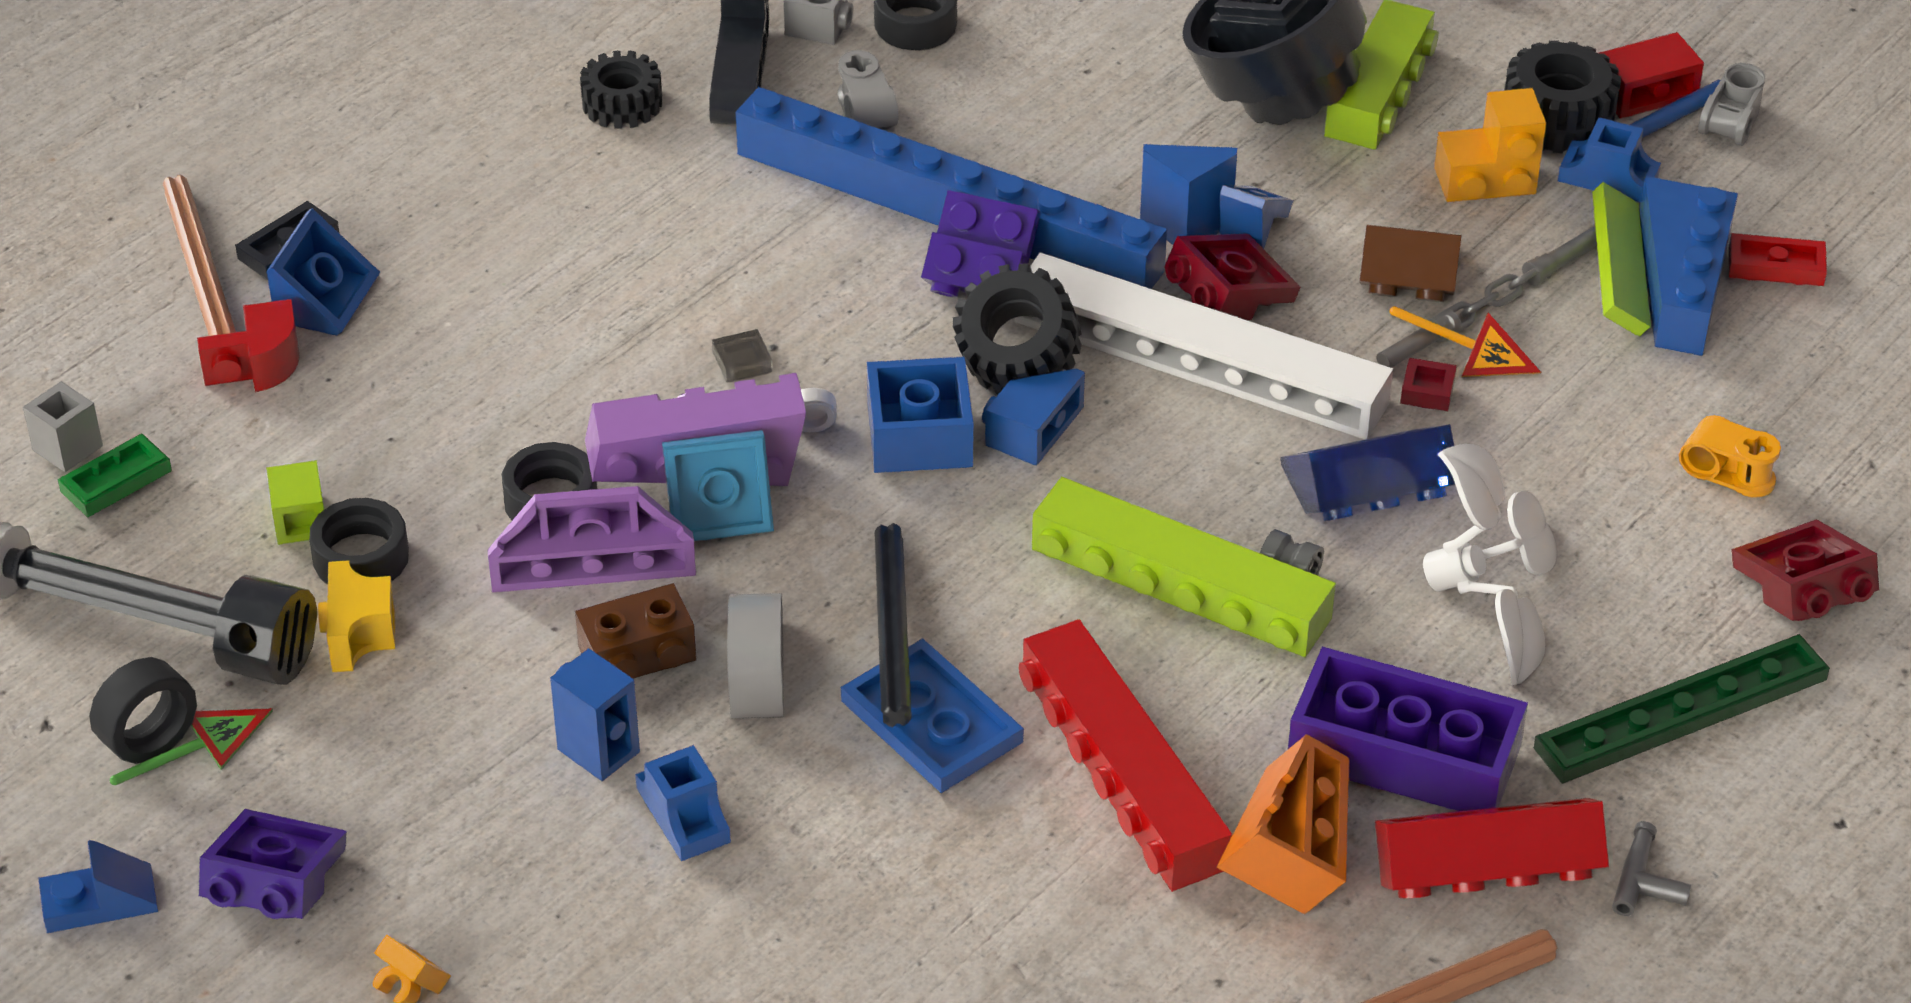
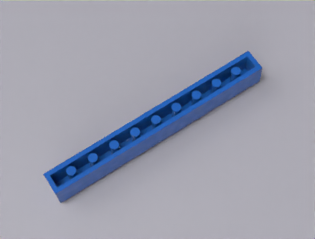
[736,87,1167,289]

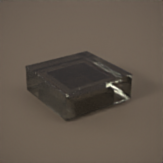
[712,329,773,383]

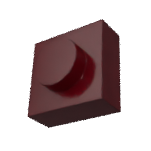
[1400,358,1457,412]

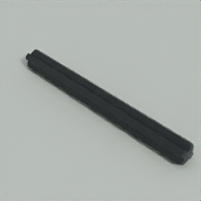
[874,523,912,727]

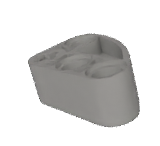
[727,593,784,719]

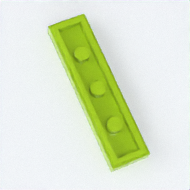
[1592,182,1651,336]

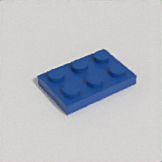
[841,638,1024,793]

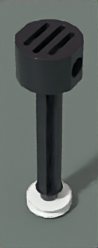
[0,522,318,685]

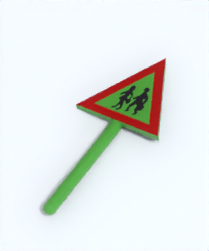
[110,708,273,786]

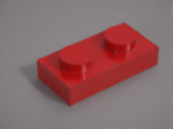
[1728,233,1827,286]

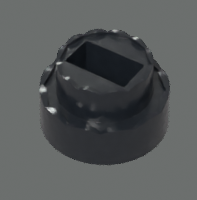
[1182,0,1367,125]

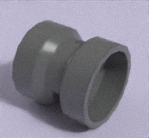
[1260,529,1324,576]

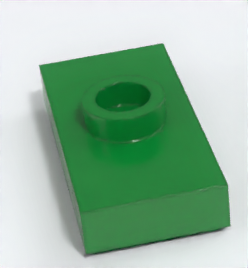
[57,433,172,518]

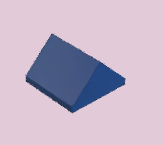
[1140,144,1237,245]
[267,208,380,336]

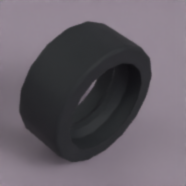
[874,0,957,51]
[501,442,597,520]
[309,498,409,584]
[89,657,197,764]

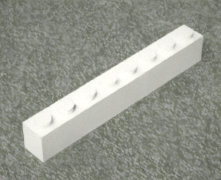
[1015,253,1393,440]

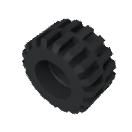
[1504,40,1621,154]
[953,264,1082,395]

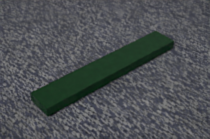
[1533,634,1830,784]

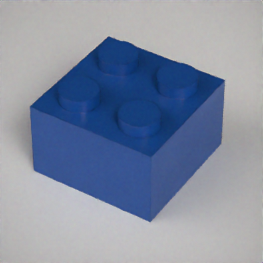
[867,357,974,473]

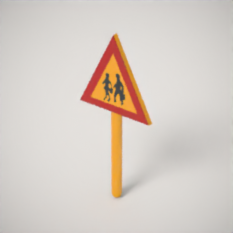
[1389,306,1542,377]

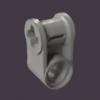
[837,50,898,128]
[1698,63,1765,146]

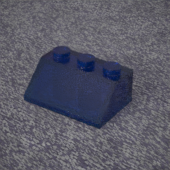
[1280,424,1455,521]

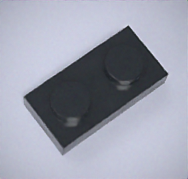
[235,201,340,280]

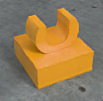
[373,934,451,1003]

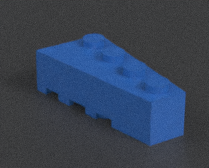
[1639,176,1738,356]

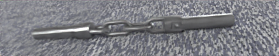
[1376,227,1597,368]

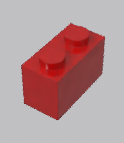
[1599,32,1704,119]

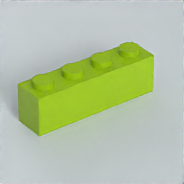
[1324,0,1439,150]

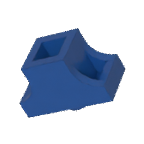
[1558,117,1661,203]
[635,745,731,862]

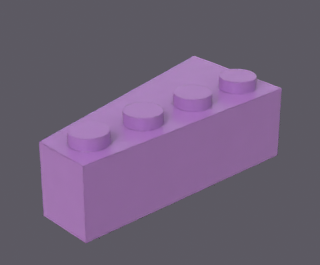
[585,373,806,486]

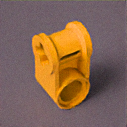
[1679,415,1781,497]

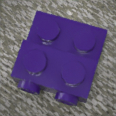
[921,190,1041,298]
[199,809,347,919]

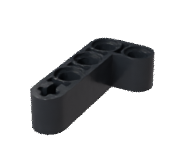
[709,0,769,124]

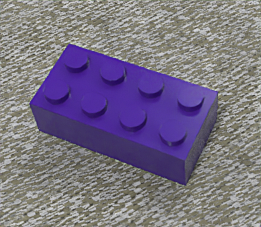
[1288,646,1528,811]

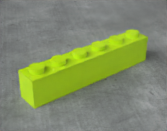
[1032,476,1336,658]

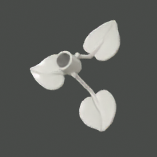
[1423,443,1557,686]

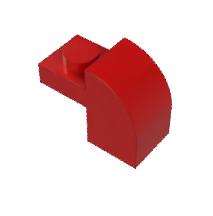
[197,299,300,392]

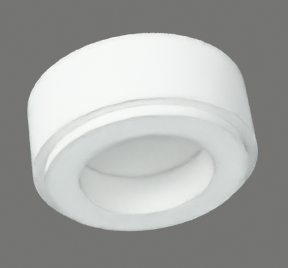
[801,388,837,432]

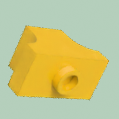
[318,561,395,672]

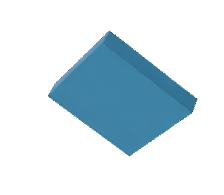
[662,430,774,541]

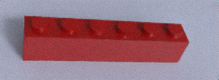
[1018,619,1232,892]

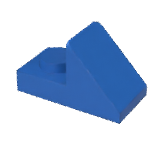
[1220,185,1294,249]
[38,840,158,933]

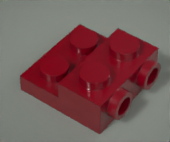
[1164,234,1301,320]
[1731,519,1879,621]

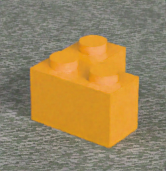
[1434,88,1546,202]

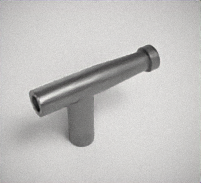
[1612,821,1692,916]

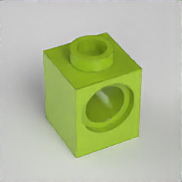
[266,460,324,545]

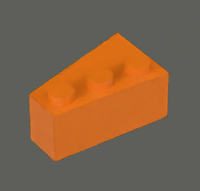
[1217,734,1349,915]

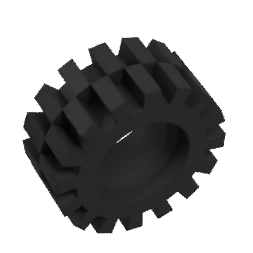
[580,50,663,129]

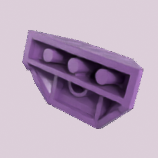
[488,486,696,593]

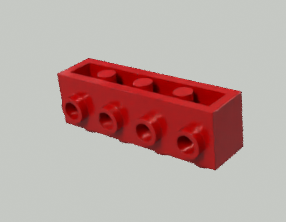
[1375,798,1609,899]

